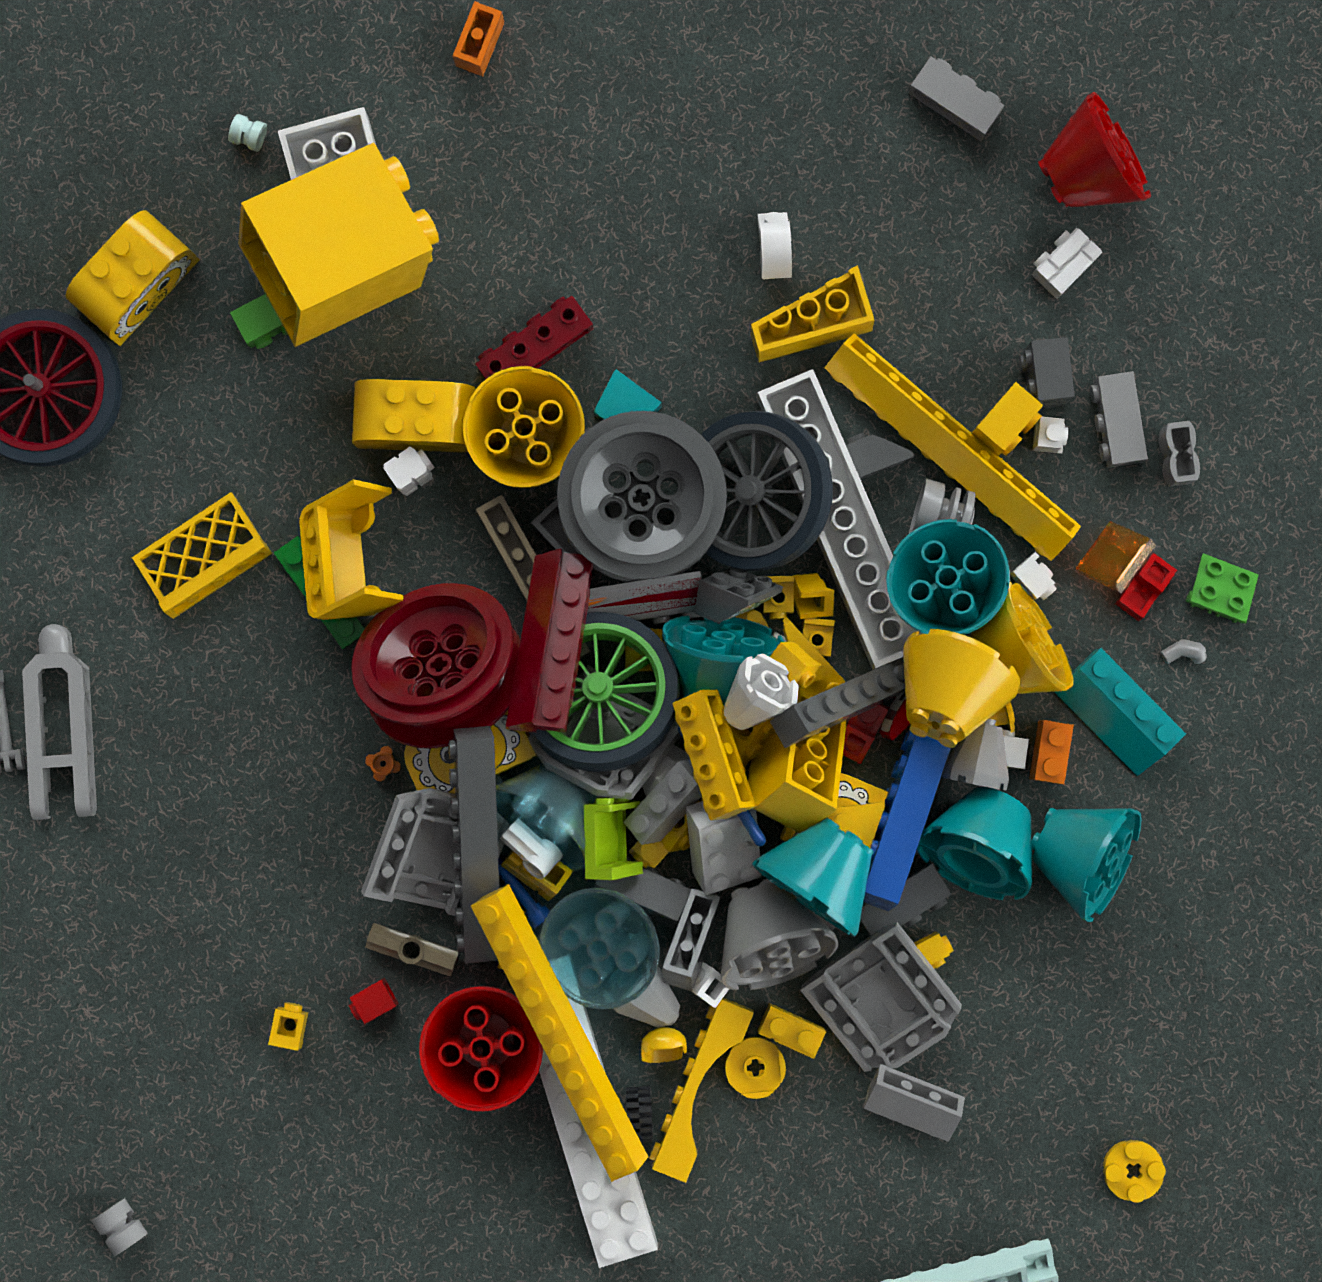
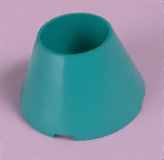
[917,787,1032,900]

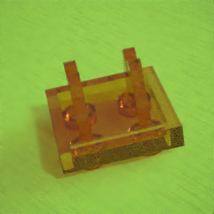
[1075,521,1156,593]

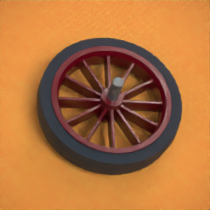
[0,309,122,467]

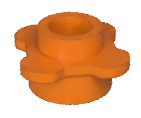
[365,746,401,781]

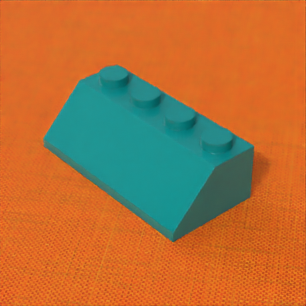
[1054,648,1186,776]

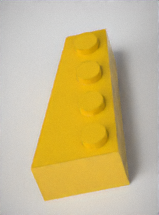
[751,265,874,363]

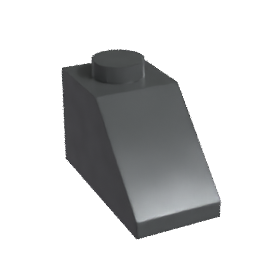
[846,433,914,480]

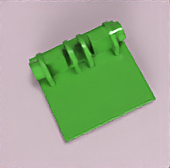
[1186,553,1258,624]

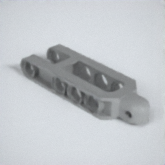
[22,624,97,820]

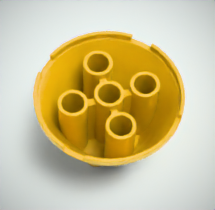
[463,366,585,488]
[969,582,1073,694]
[903,629,1020,748]

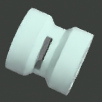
[228,114,267,152]

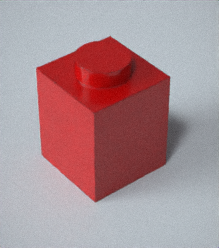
[349,977,399,1024]

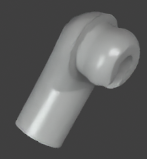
[1160,639,1207,664]

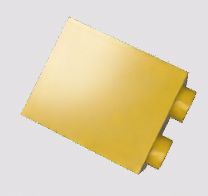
[238,142,439,347]

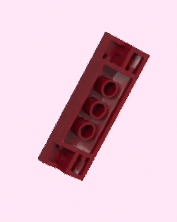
[505,548,593,733]

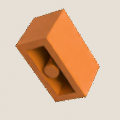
[453,1,504,77]
[1029,720,1074,785]

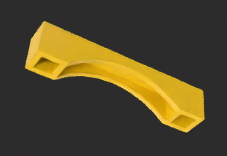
[649,998,754,1183]

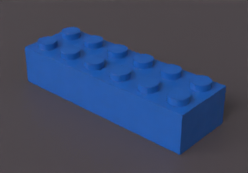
[864,729,950,912]

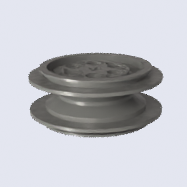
[557,411,727,582]

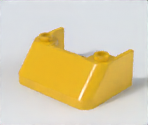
[299,479,403,620]

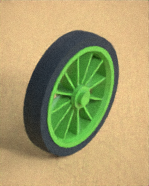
[529,612,680,772]

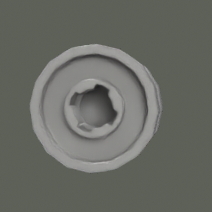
[91,1198,148,1257]

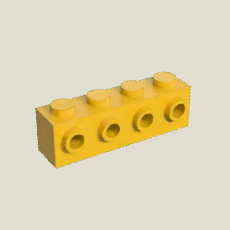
[672,690,755,820]

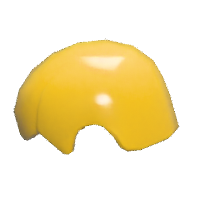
[641,1027,687,1063]

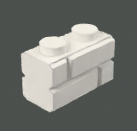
[1032,228,1102,299]
[384,447,435,496]

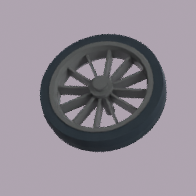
[701,411,833,571]

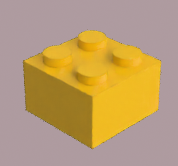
[972,382,1043,456]

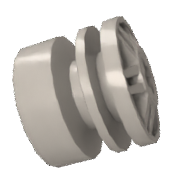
[909,479,976,534]

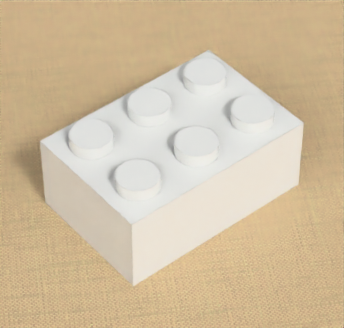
[278,107,376,180]
[686,801,762,895]

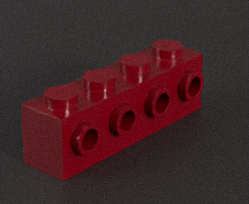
[475,296,594,380]

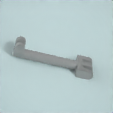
[0,670,25,773]

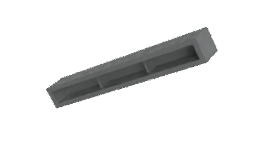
[448,726,499,964]

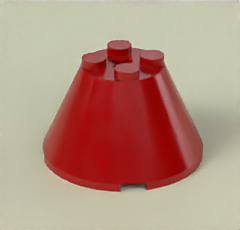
[1038,92,1151,207]
[419,986,543,1111]

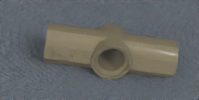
[365,923,459,977]

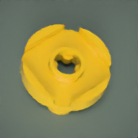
[725,1037,786,1099]
[1103,1140,1166,1203]

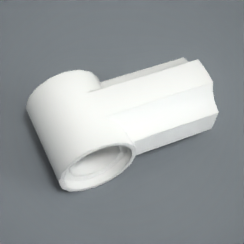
[499,818,563,879]

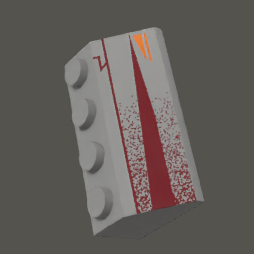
[587,571,701,625]

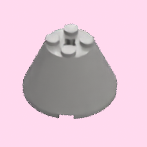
[721,879,838,990]

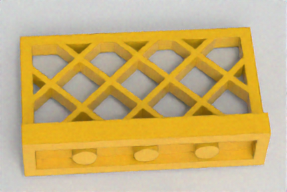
[132,492,272,619]

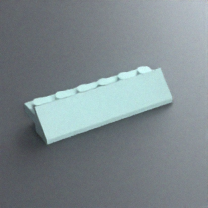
[881,1239,1059,1282]

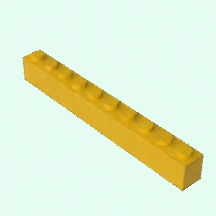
[824,333,1081,561]
[471,884,648,1182]

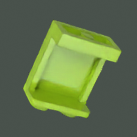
[584,797,643,880]

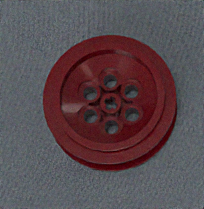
[351,583,520,749]

